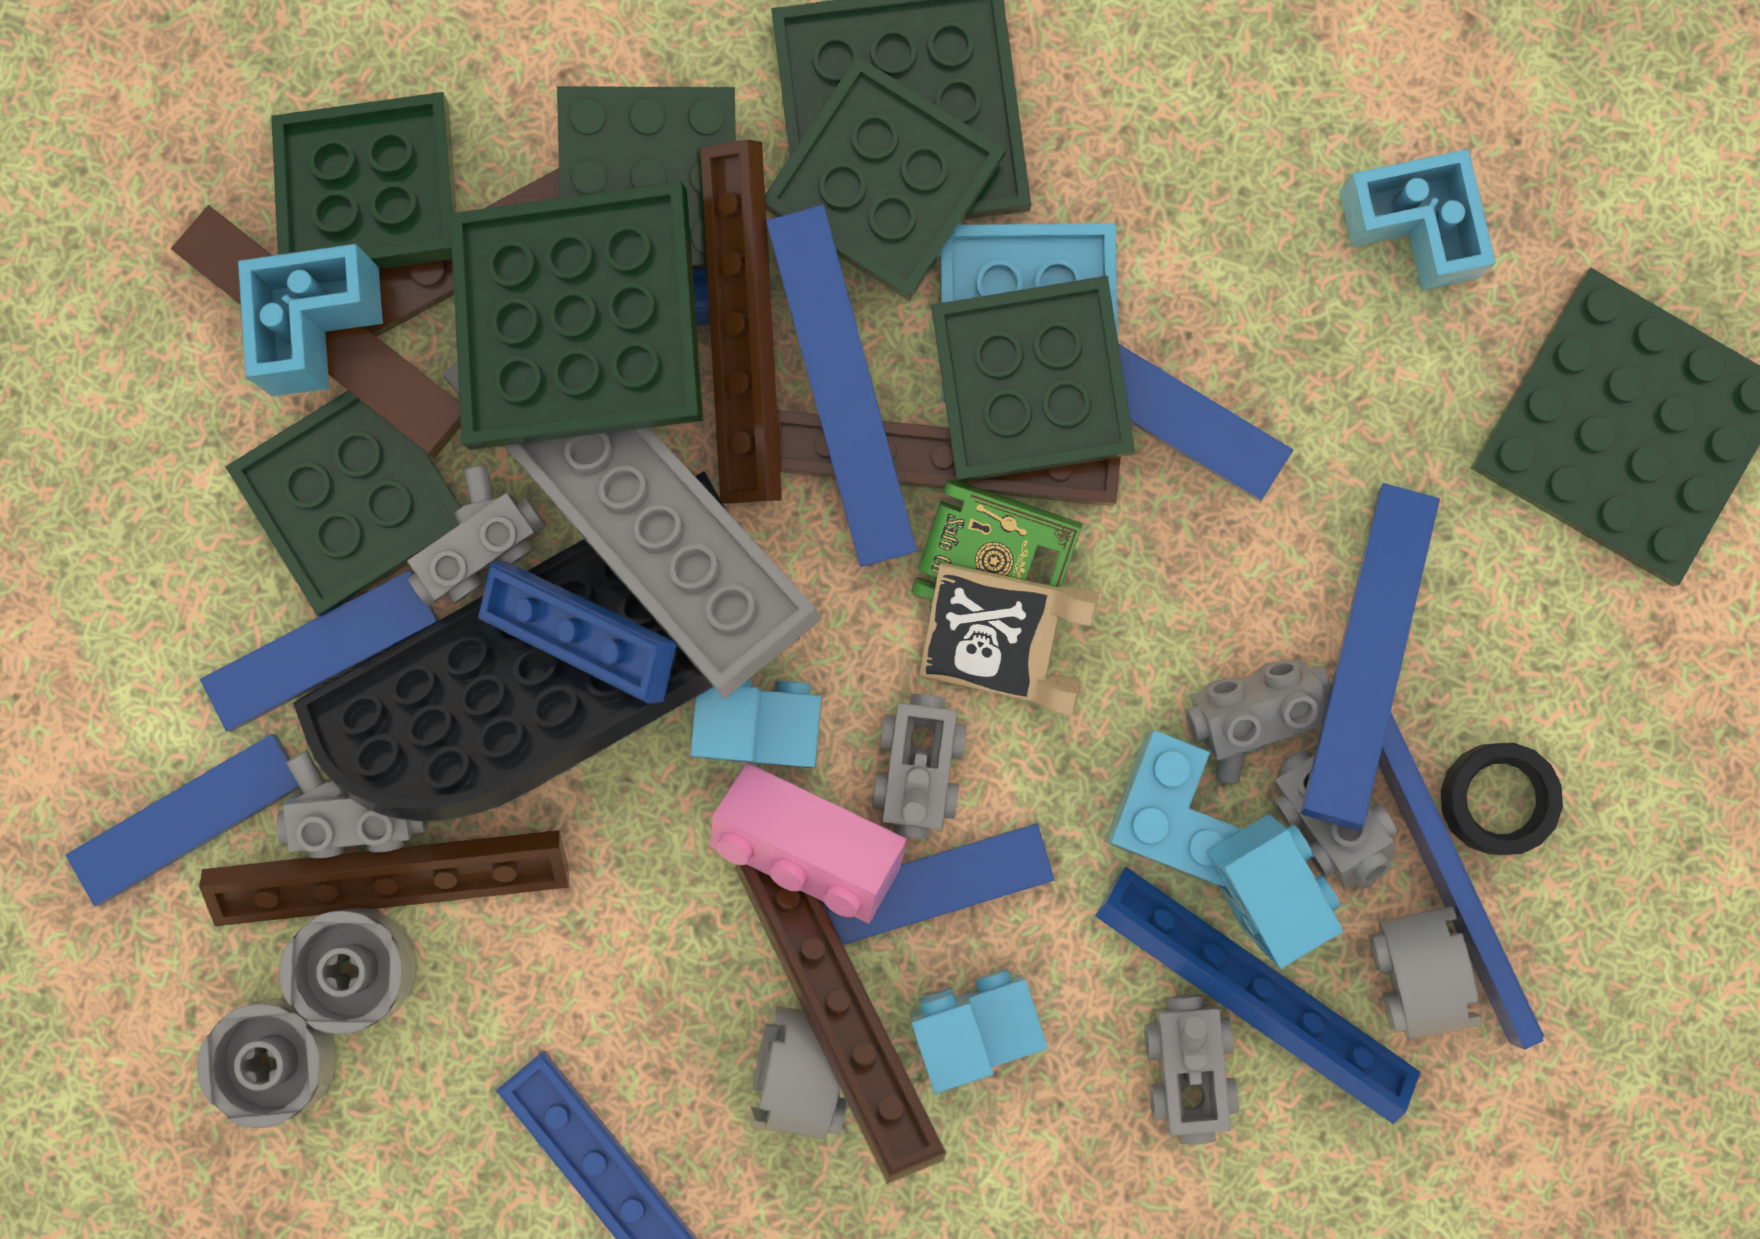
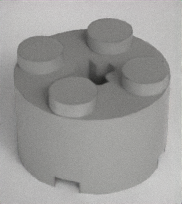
[1368,906,1482,1040]
[280,908,416,1034]
[197,998,336,1128]
[749,1005,846,1139]

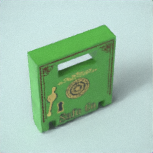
[911,479,1083,601]

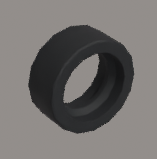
[1441,743,1563,855]

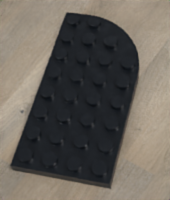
[293,471,800,821]

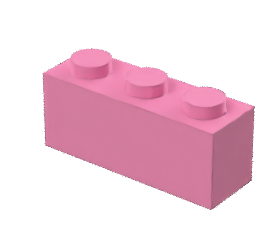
[709,762,907,924]

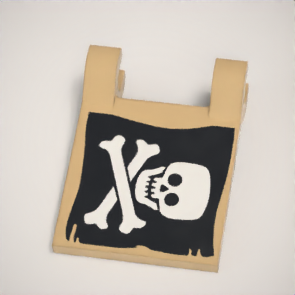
[919,562,1100,715]

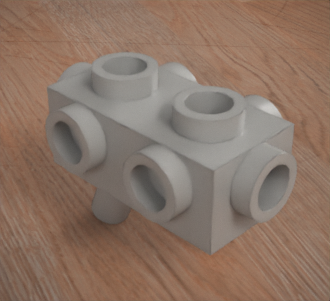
[407,465,546,607]
[1185,659,1331,784]
[872,694,967,840]
[277,751,428,858]
[1273,751,1398,890]
[1144,995,1239,1145]

